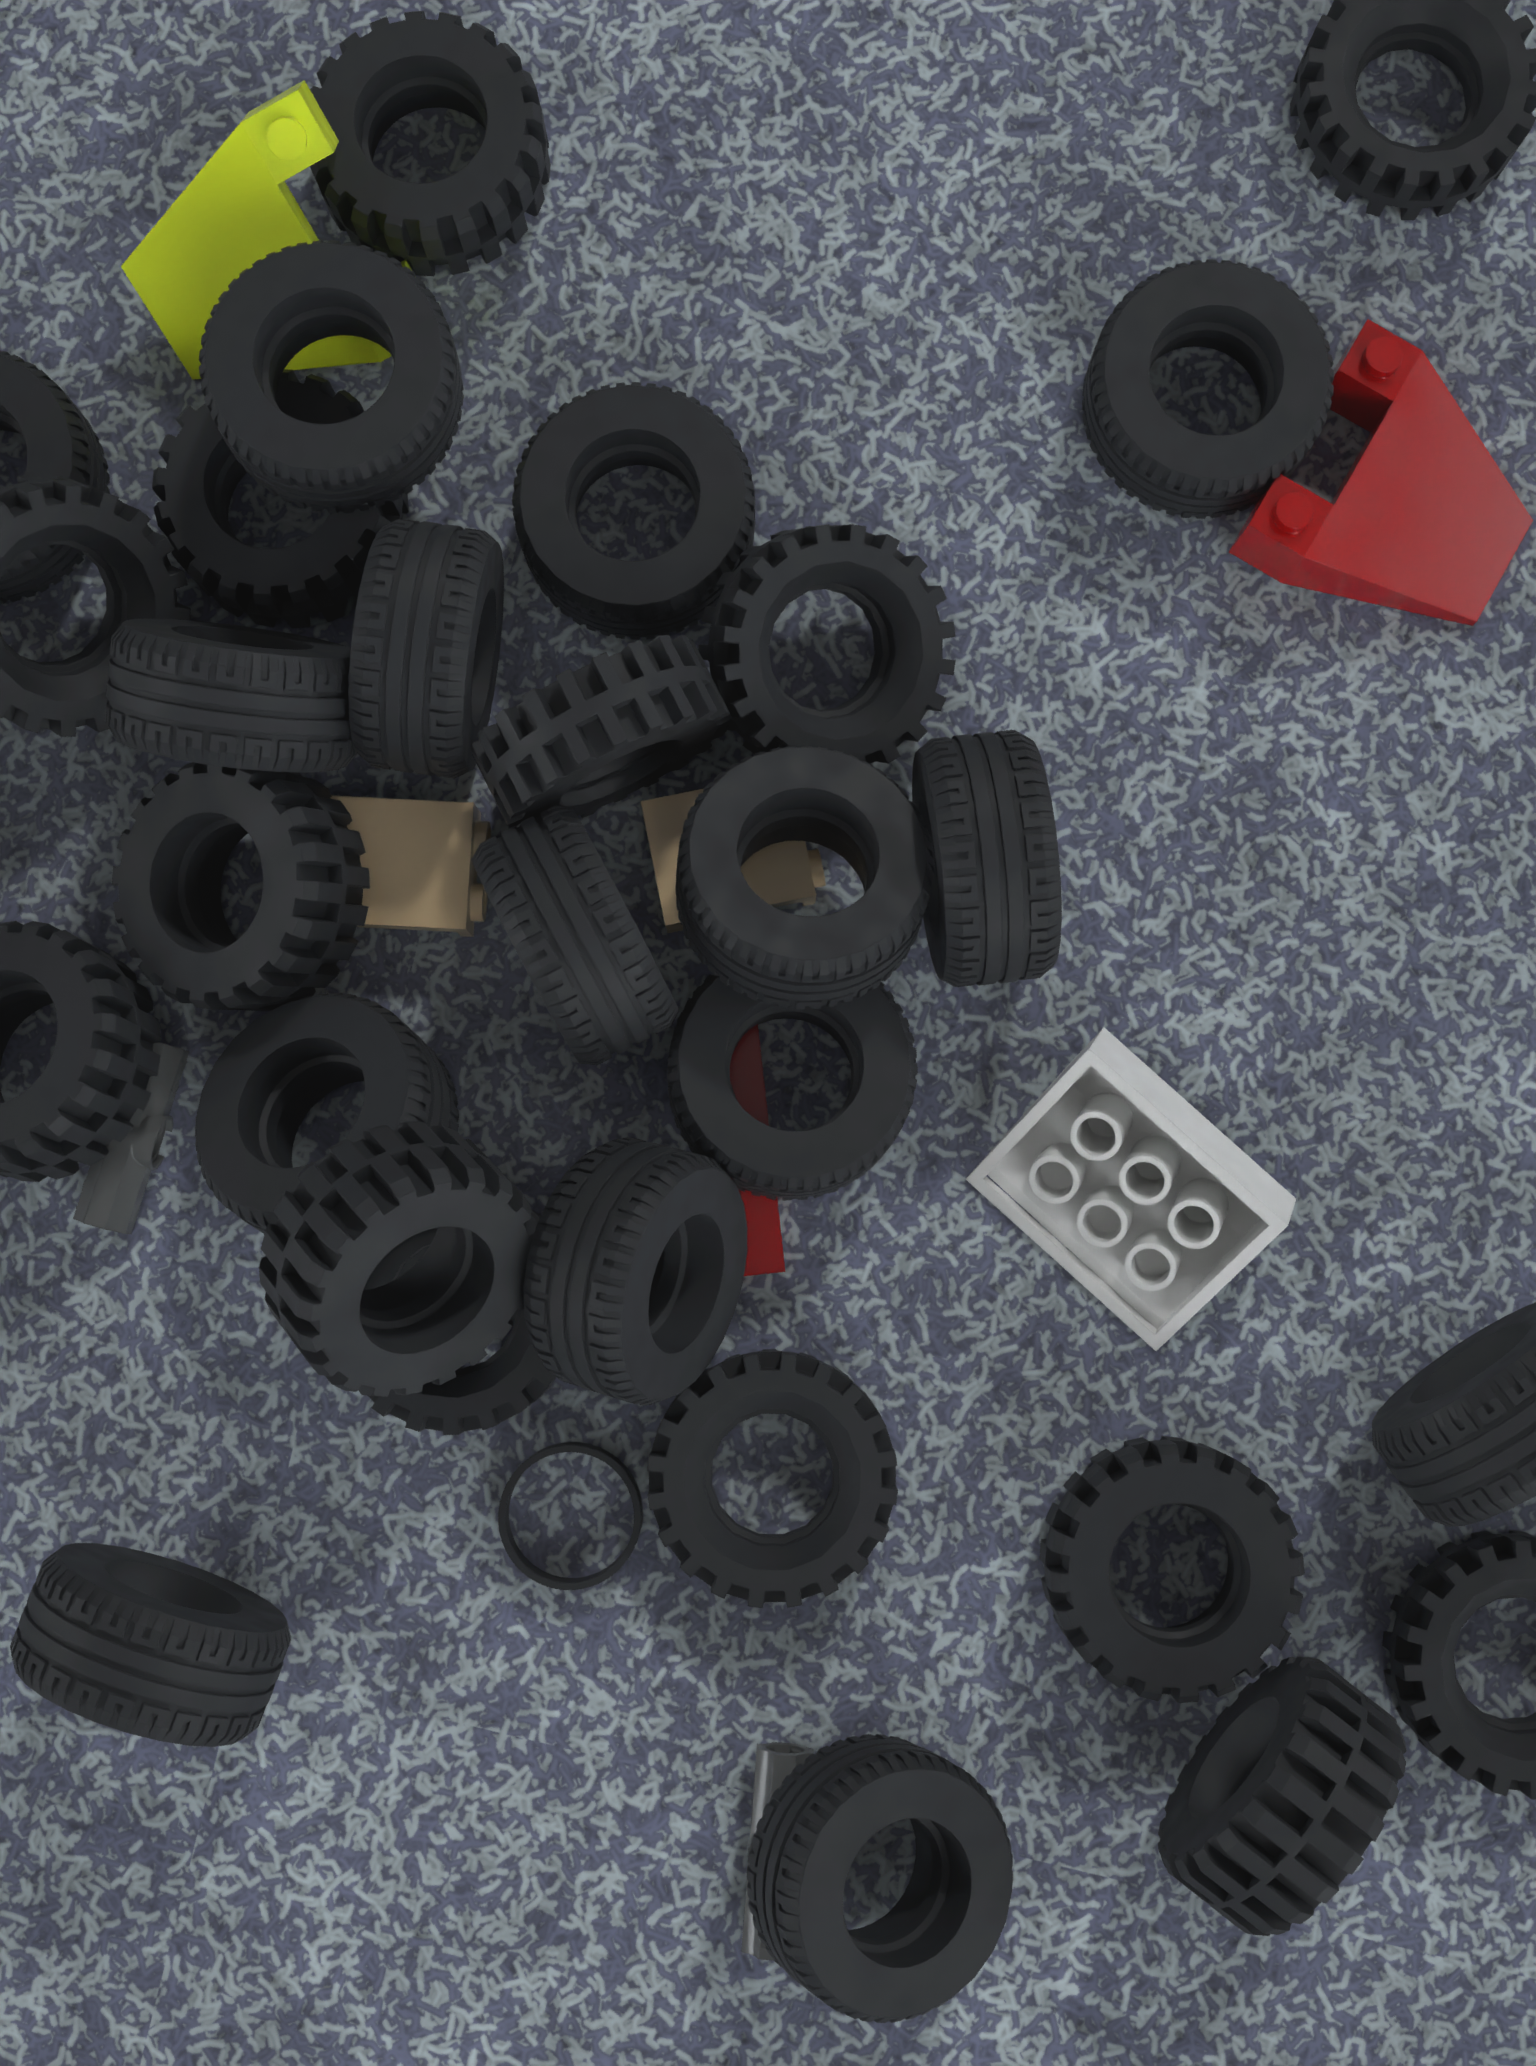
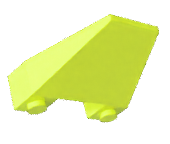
[121,80,416,380]

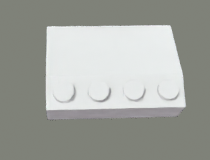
[966,1027,1296,1351]

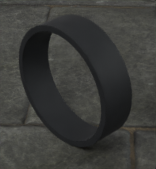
[498,1442,643,1590]

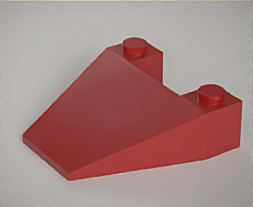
[1229,319,1533,626]

